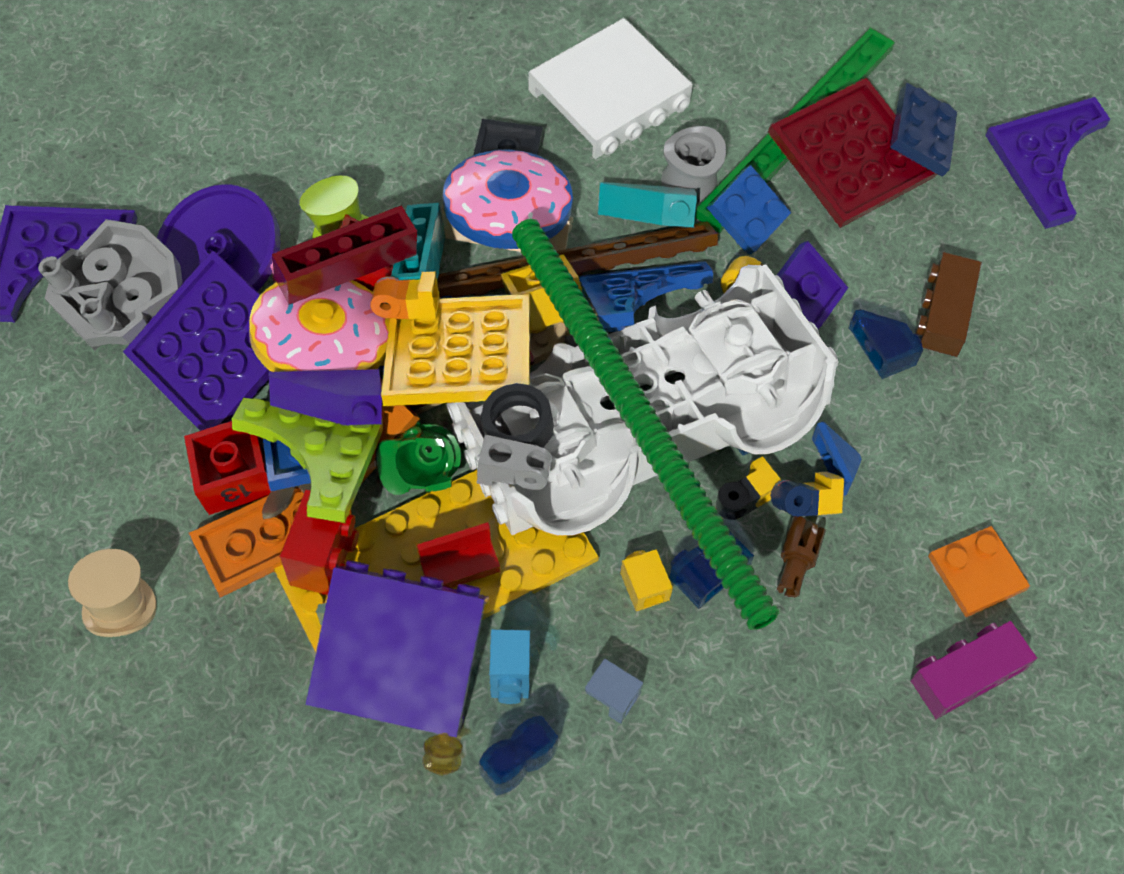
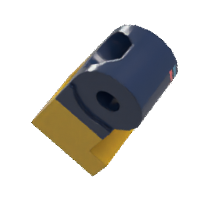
[770,472,844,517]

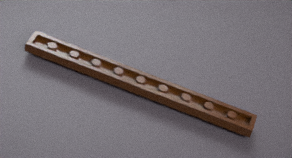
[437,221,718,299]

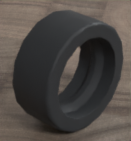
[481,383,554,448]

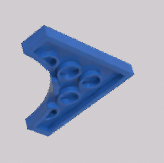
[578,261,713,332]

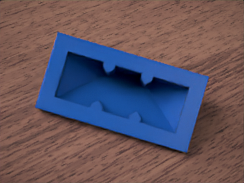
[812,422,862,496]

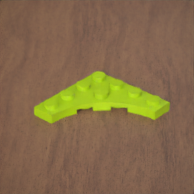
[232,398,383,523]

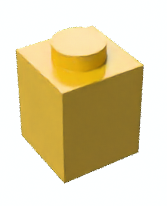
[620,549,673,612]

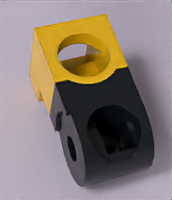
[716,456,781,520]

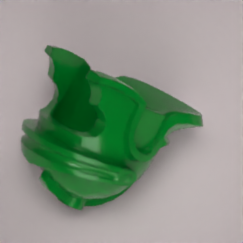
[375,422,461,495]

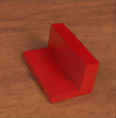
[417,522,500,588]

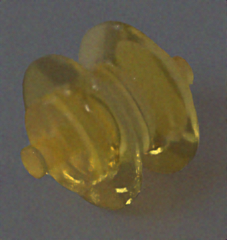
[422,733,463,776]

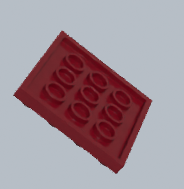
[768,78,937,228]

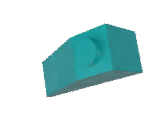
[598,182,697,228]

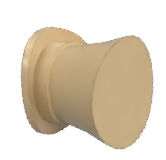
[68,549,157,637]

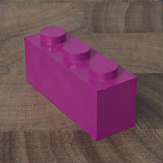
[911,621,1038,720]

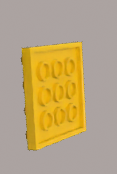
[381,294,530,406]

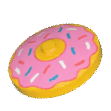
[249,280,390,372]

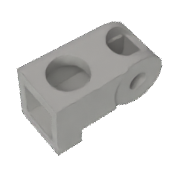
[477,435,552,490]

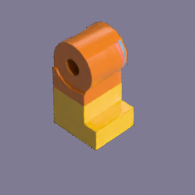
[370,271,440,319]

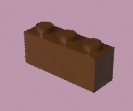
[915,252,982,357]

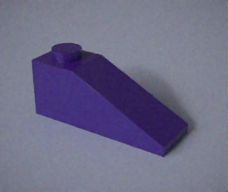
[269,369,382,425]

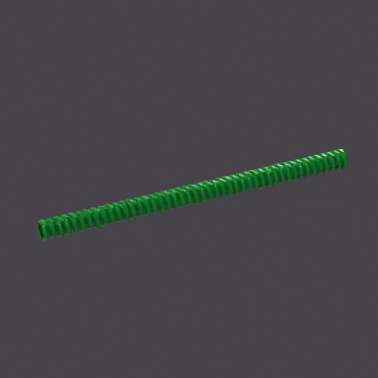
[512,219,780,630]

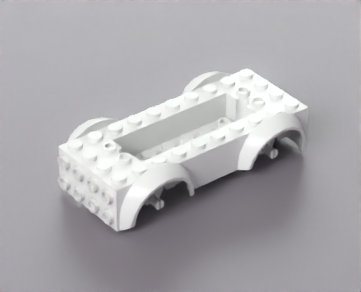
[447,264,838,535]

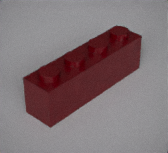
[272,205,417,305]

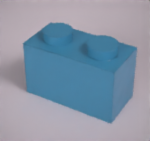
[490,630,530,704]

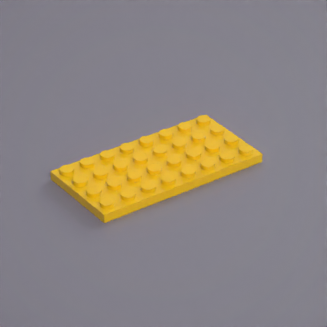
[274,470,599,653]

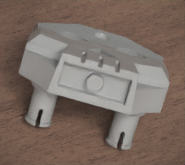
[38,219,183,351]

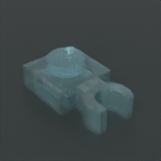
[500,591,557,660]

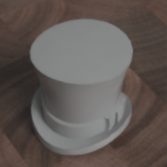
[661,126,726,203]

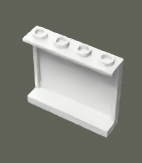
[529,18,693,159]

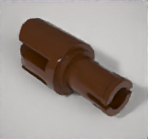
[777,516,826,598]

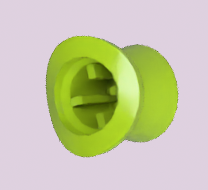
[299,175,369,238]

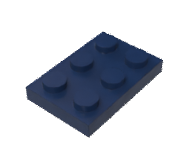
[890,83,957,177]

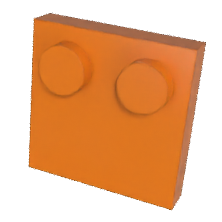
[928,526,1030,617]

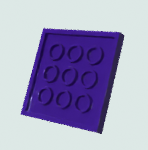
[123,250,271,431]

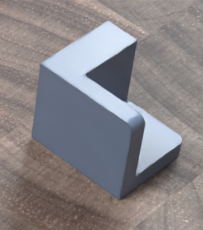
[585,658,643,724]

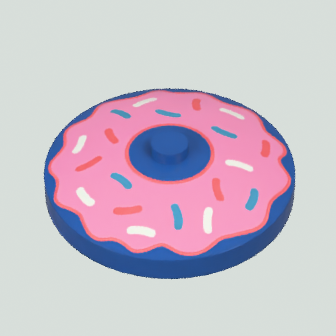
[443,150,573,249]

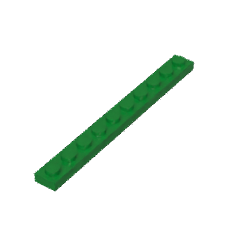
[695,28,895,234]

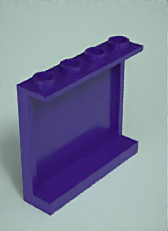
[305,561,489,738]

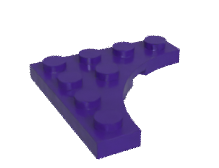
[985,97,1110,229]
[0,205,137,322]

